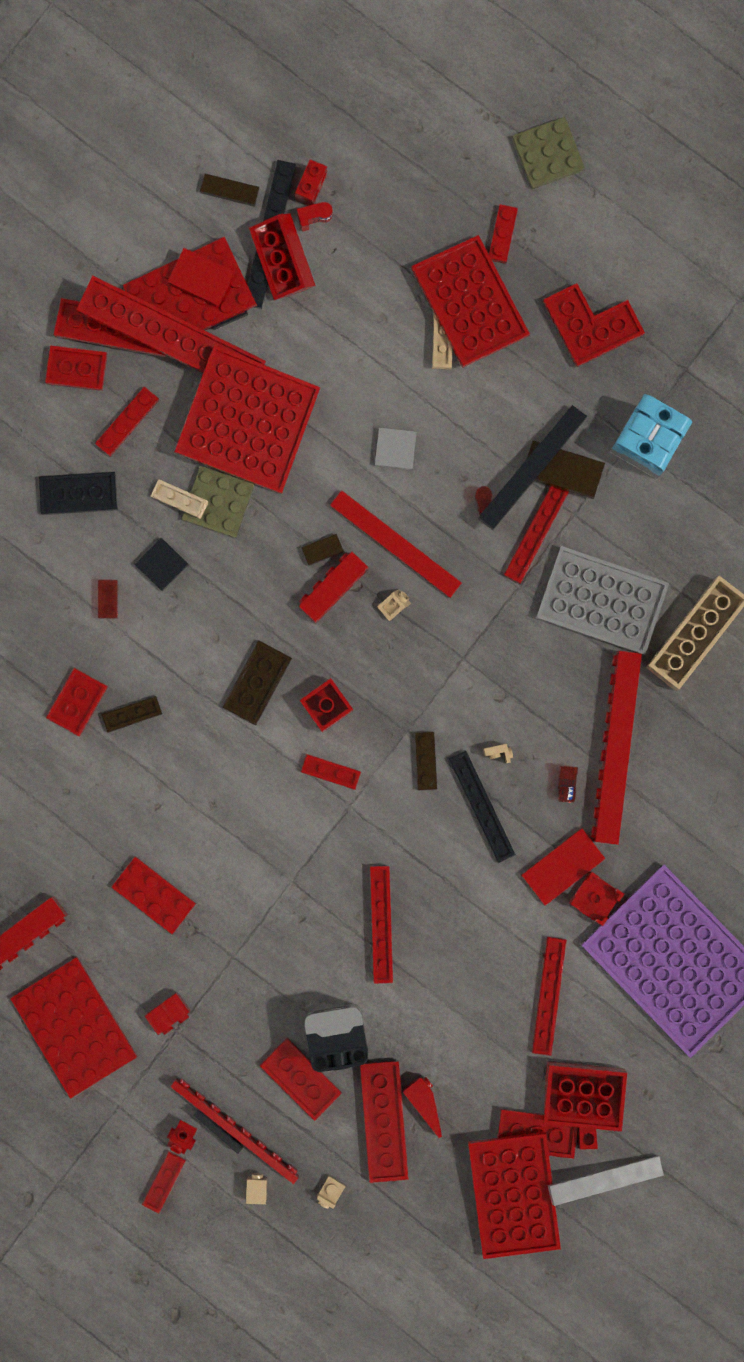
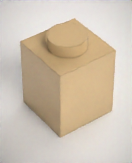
[246,1173,267,1204]

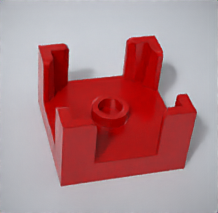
[568,872,624,926]

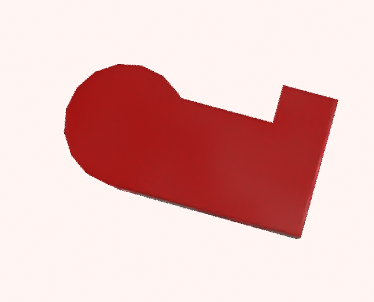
[297,202,333,232]
[578,1127,598,1150]

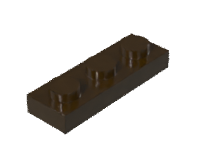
[415,732,437,791]

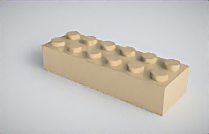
[645,576,744,691]

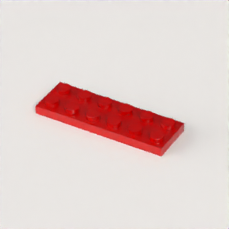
[53,298,166,357]
[360,1060,409,1183]

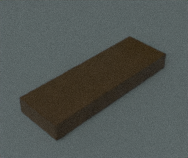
[200,173,260,207]
[101,696,163,733]

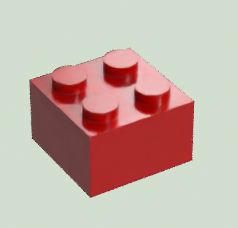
[300,678,353,733]

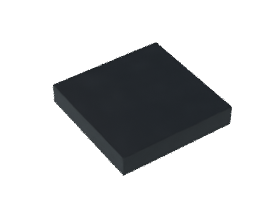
[134,538,189,592]

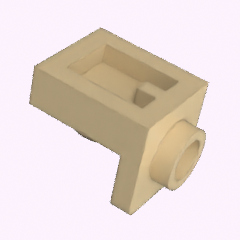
[377,589,411,621]
[483,744,513,763]
[317,1175,346,1209]

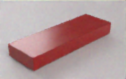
[301,754,361,790]
[142,1151,186,1214]

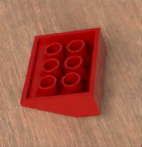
[543,1061,628,1132]

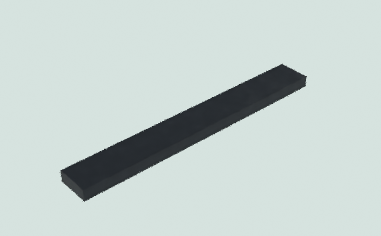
[478,405,587,530]

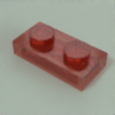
[98,580,118,619]

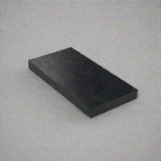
[39,472,118,515]

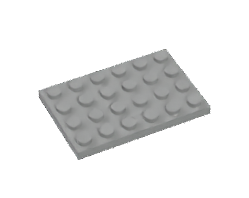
[536,546,669,655]

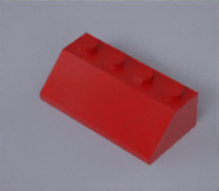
[249,213,316,300]

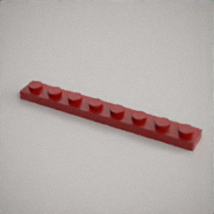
[170,1079,299,1185]

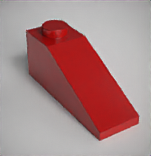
[402,1075,442,1138]

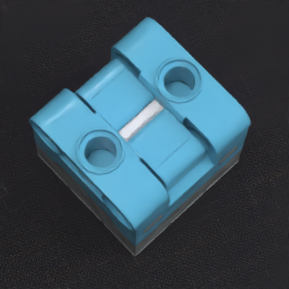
[610,394,692,479]

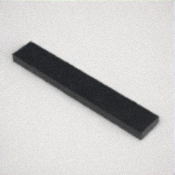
[449,751,516,863]

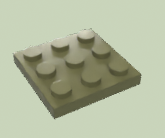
[512,117,585,189]
[182,466,255,538]

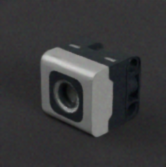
[305,1004,368,1072]

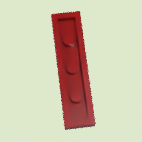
[95,386,159,457]

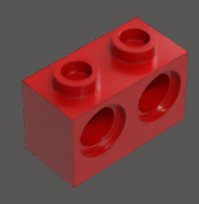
[295,159,328,206]

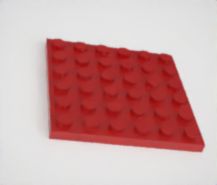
[174,345,321,494]

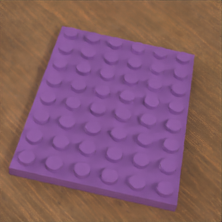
[581,864,744,1058]

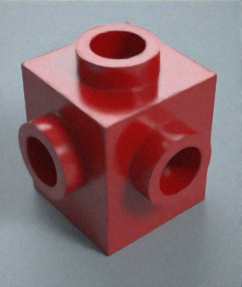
[167,1120,197,1154]

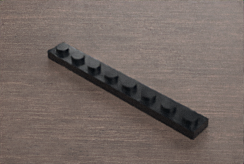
[248,160,296,309]

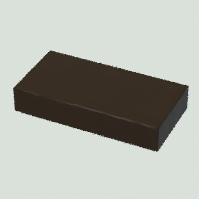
[301,534,344,566]

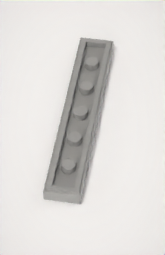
[548,1155,664,1206]

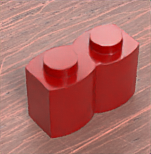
[145,992,191,1035]

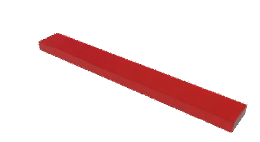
[330,490,462,598]

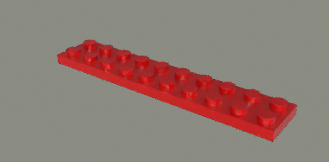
[76,275,266,373]

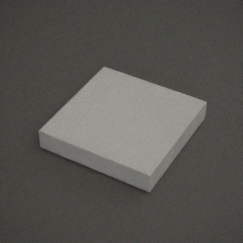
[375,428,417,470]

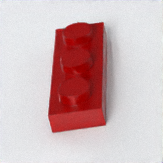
[489,204,518,264]

